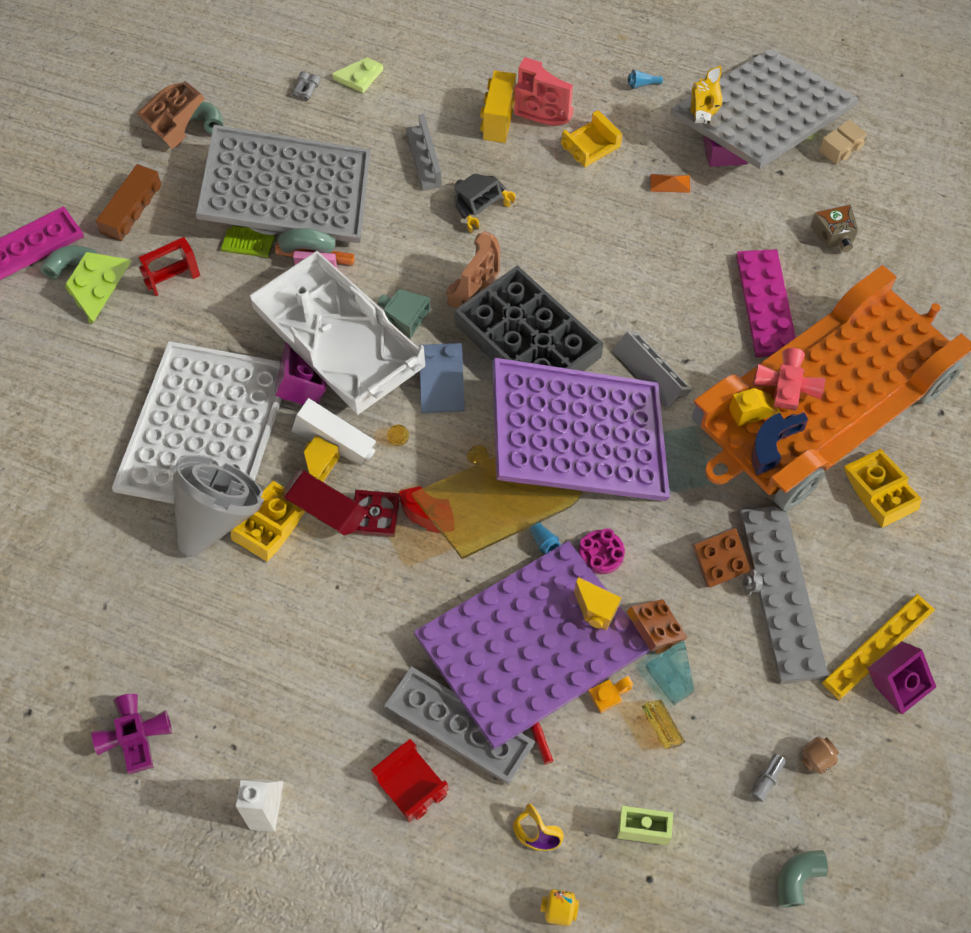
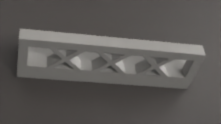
[406,114,442,191]

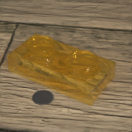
[642,700,685,749]

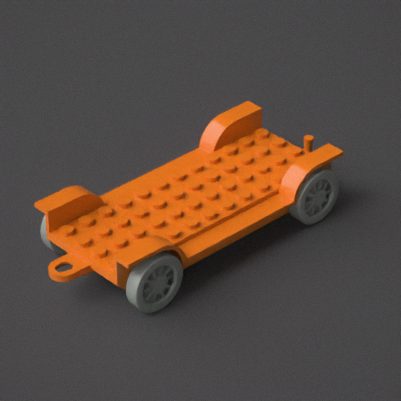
[692,265,971,511]

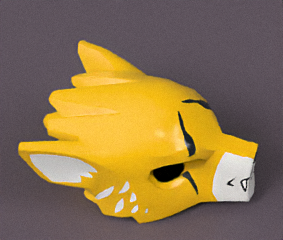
[690,66,723,124]

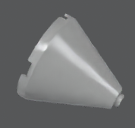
[173,455,264,557]

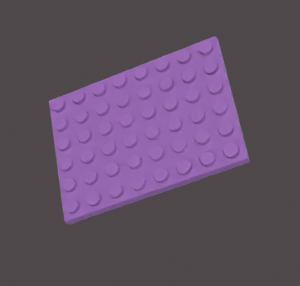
[492,358,670,501]
[414,541,650,750]

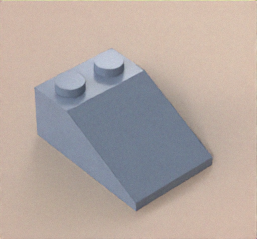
[419,343,465,413]

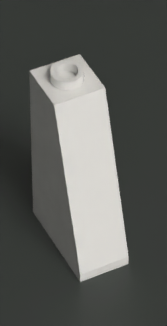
[291,398,376,466]
[236,779,284,832]

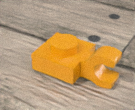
[589,676,633,714]

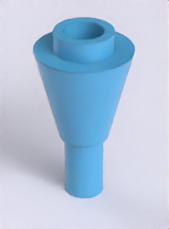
[628,69,663,89]

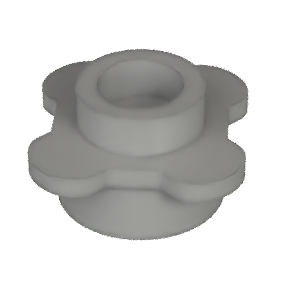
[742,569,763,596]

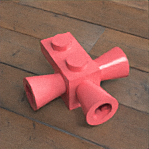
[753,348,825,411]

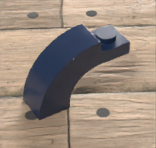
[751,412,809,475]

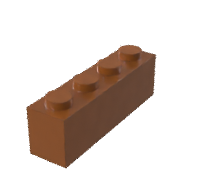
[96,164,161,241]

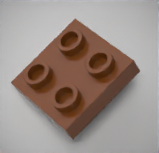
[692,527,751,588]
[626,599,687,654]

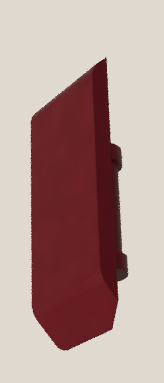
[281,469,367,536]

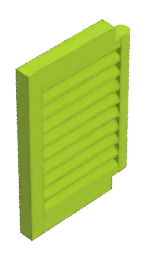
[221,225,275,258]

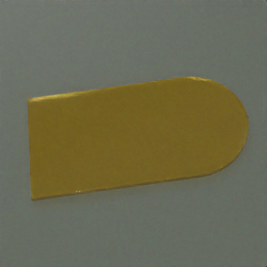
[412,457,583,559]

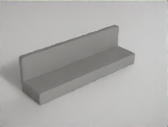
[613,332,692,408]

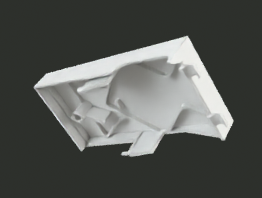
[250,251,425,415]

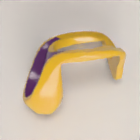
[513,803,564,851]

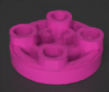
[579,528,625,574]

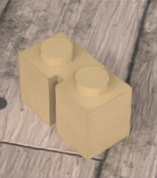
[819,119,867,165]

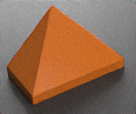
[650,174,690,193]

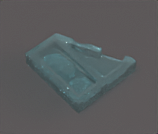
[645,641,694,705]

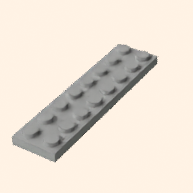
[740,506,828,684]

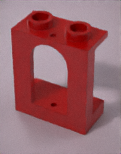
[138,237,201,296]

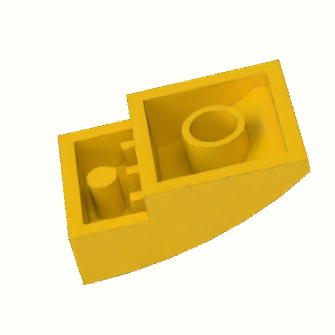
[844,449,922,528]
[231,481,305,562]

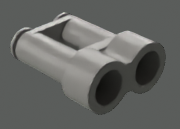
[292,71,321,101]

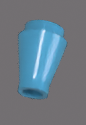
[530,522,561,554]

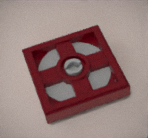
[352,490,400,537]

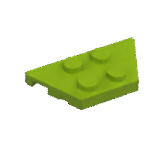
[64,252,131,324]

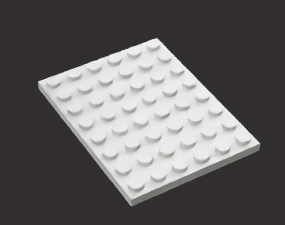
[112,341,282,504]

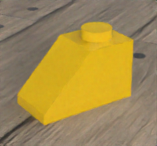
[729,388,780,427]
[304,436,340,482]
[574,577,621,631]

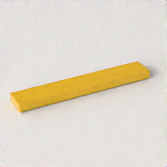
[821,593,935,701]

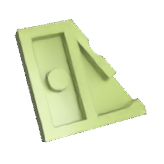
[332,57,383,93]

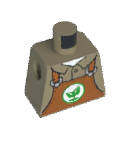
[811,204,858,252]

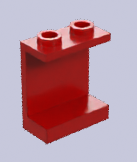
[371,739,449,822]

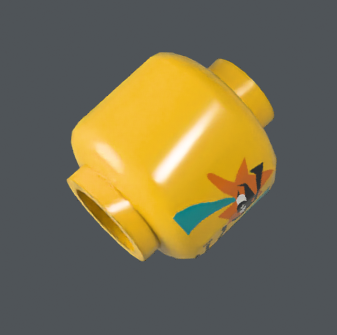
[540,889,579,926]

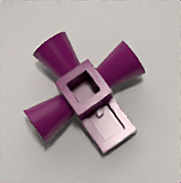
[92,693,172,775]

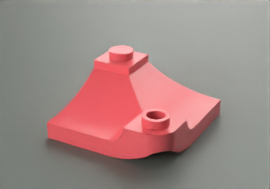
[514,57,574,126]

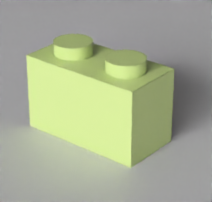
[617,806,673,845]

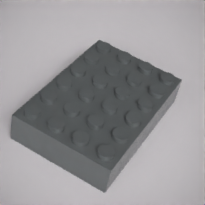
[454,265,604,371]

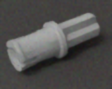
[749,753,785,802]

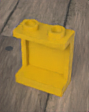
[561,110,623,167]

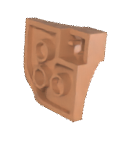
[136,81,205,149]
[446,231,500,309]

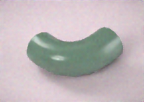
[189,101,223,134]
[278,228,335,253]
[40,245,97,279]
[777,850,828,908]

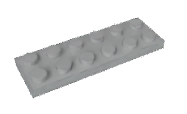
[384,666,535,785]

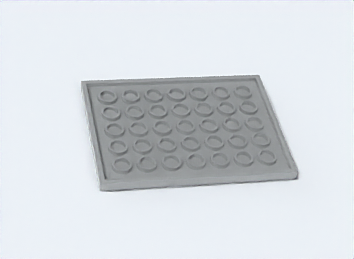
[670,49,859,169]
[196,125,370,243]

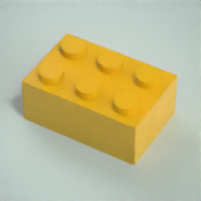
[480,70,517,143]

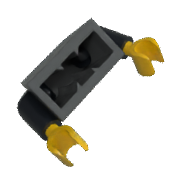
[454,173,516,233]

